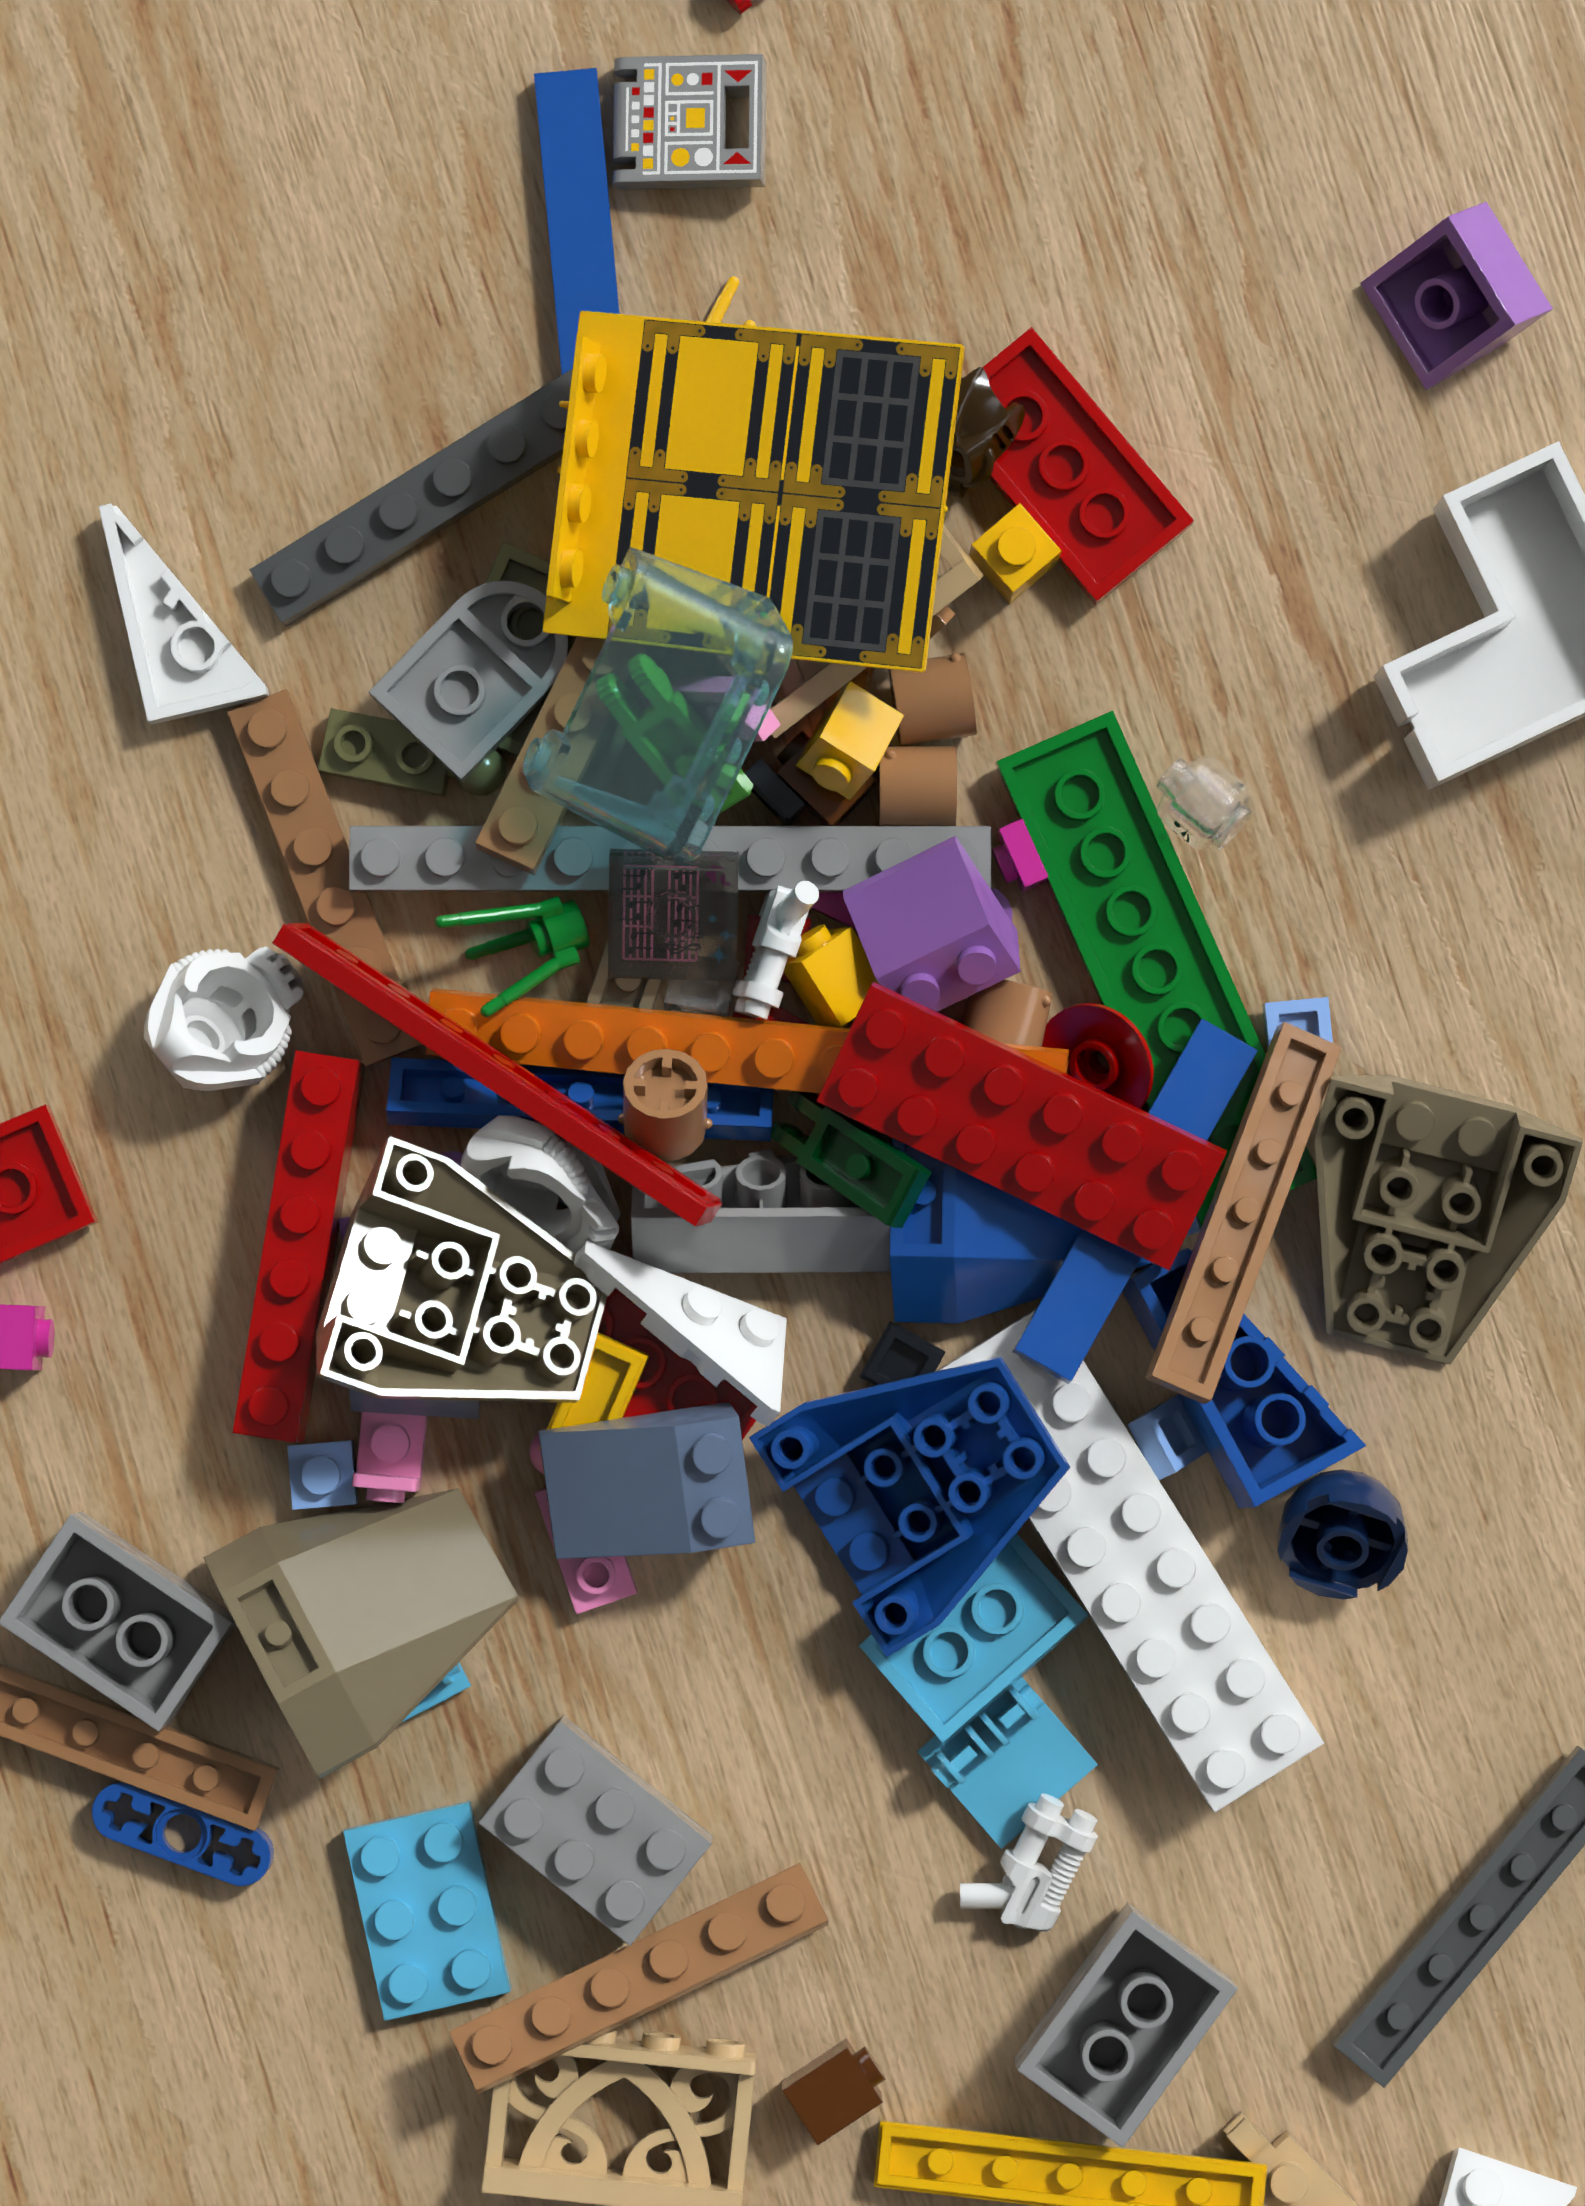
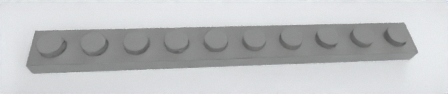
[349,826,991,893]

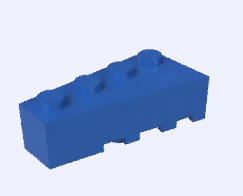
[1122,1248,1366,1509]

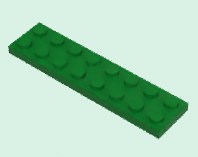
[995,711,1317,1227]

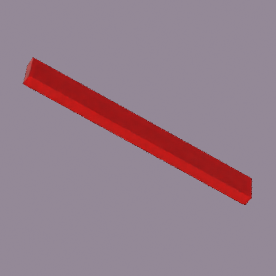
[272,923,722,1227]

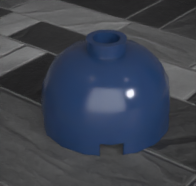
[1277,1469,1408,1600]

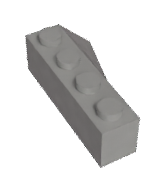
[631,1131,890,1273]

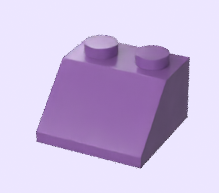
[1360,202,1553,390]
[843,836,1021,1012]

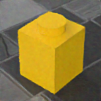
[969,503,1062,604]
[796,681,904,800]
[784,924,880,1027]

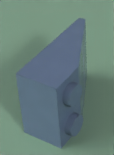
[538,1402,755,1559]

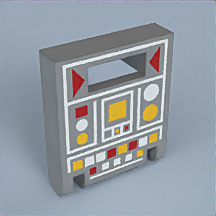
[612,54,767,190]

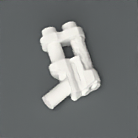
[732,881,819,1020]
[960,1793,1098,1932]

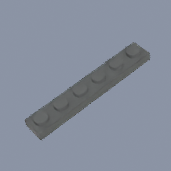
[249,368,573,627]
[1331,1746,1585,2088]

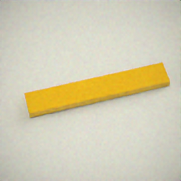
[874,2120,1267,2206]

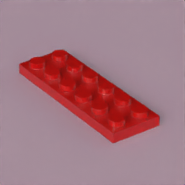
[817,982,1227,1270]

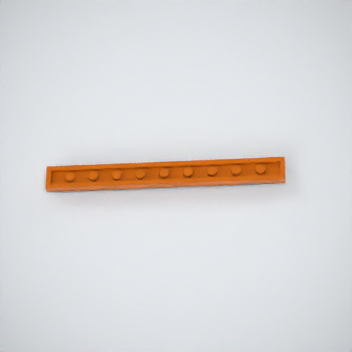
[425,988,1069,1093]

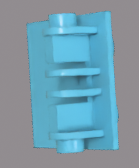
[917,1677,1098,1849]

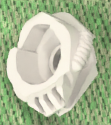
[144,947,304,1091]
[461,1115,621,1254]

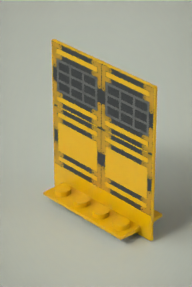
[542,311,965,673]

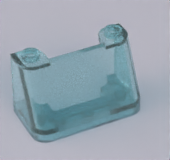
[523,547,793,866]

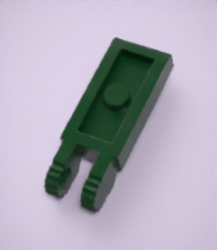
[769,1091,932,1228]

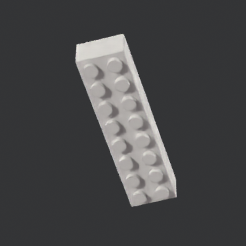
[937,1308,1324,1812]

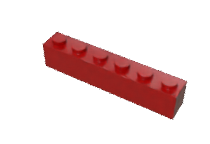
[232,1050,365,1443]

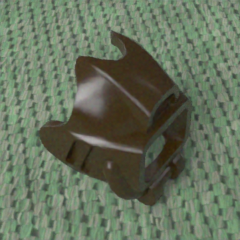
[948,367,1025,499]

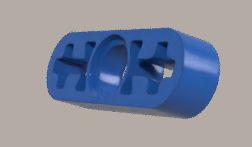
[92,1781,274,1886]

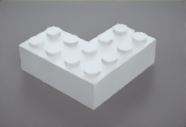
[1373,441,1585,790]

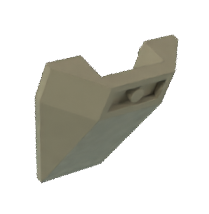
[1314,1075,1583,1364]
[316,1136,607,1403]
[203,1488,519,1779]

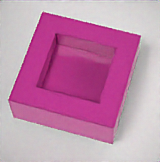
[991,819,1048,893]

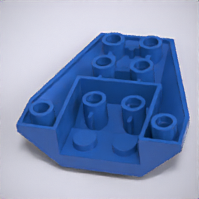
[890,1138,1152,1324]
[749,1356,1071,1657]

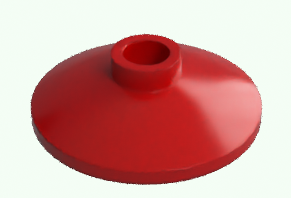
[1042,1003,1154,1109]

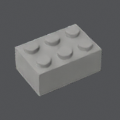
[0,1511,236,1731]
[479,1715,713,1946]
[1014,1902,1238,2148]

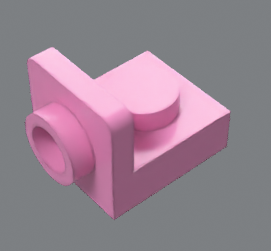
[352,1412,428,1503]

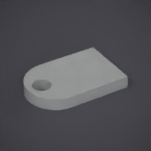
[369,581,569,783]

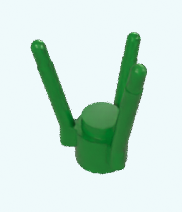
[434,896,590,1017]

